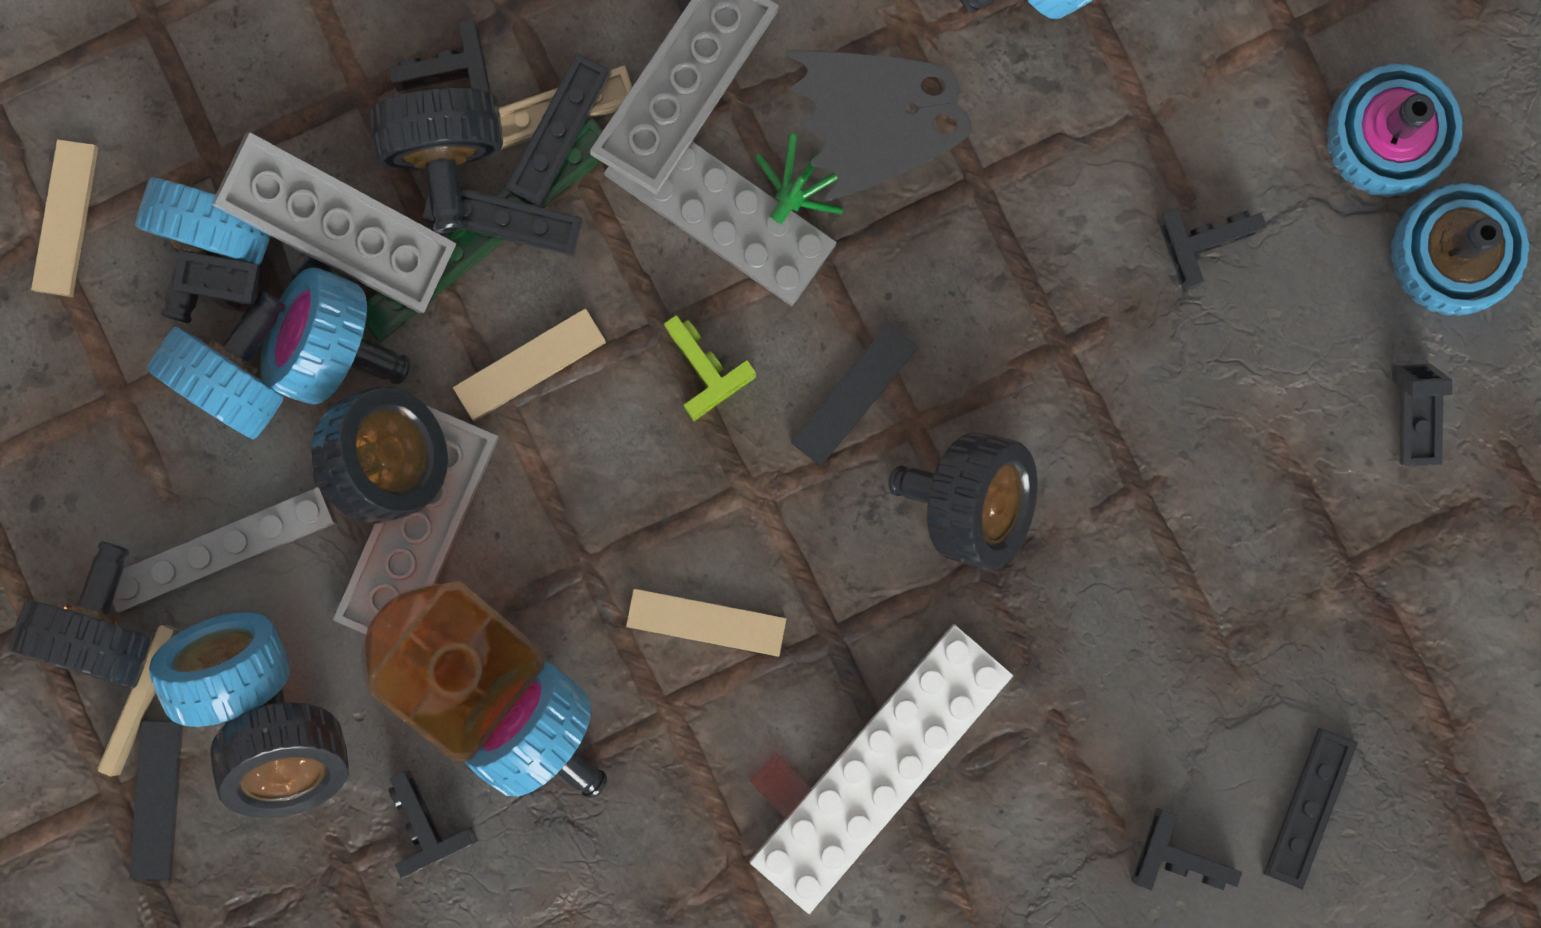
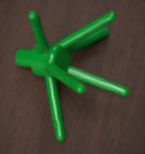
[755,132,844,225]

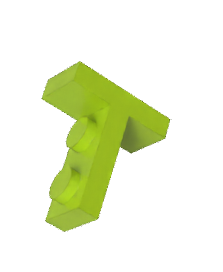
[664,315,757,421]

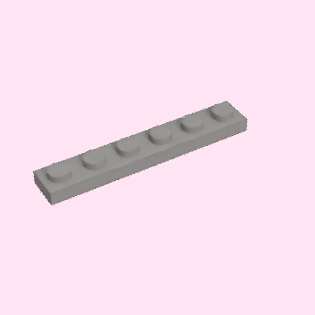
[113,487,336,614]

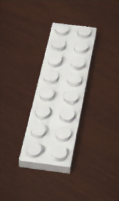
[749,624,1013,914]

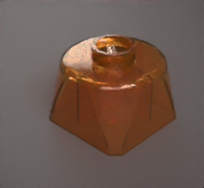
[361,581,544,762]

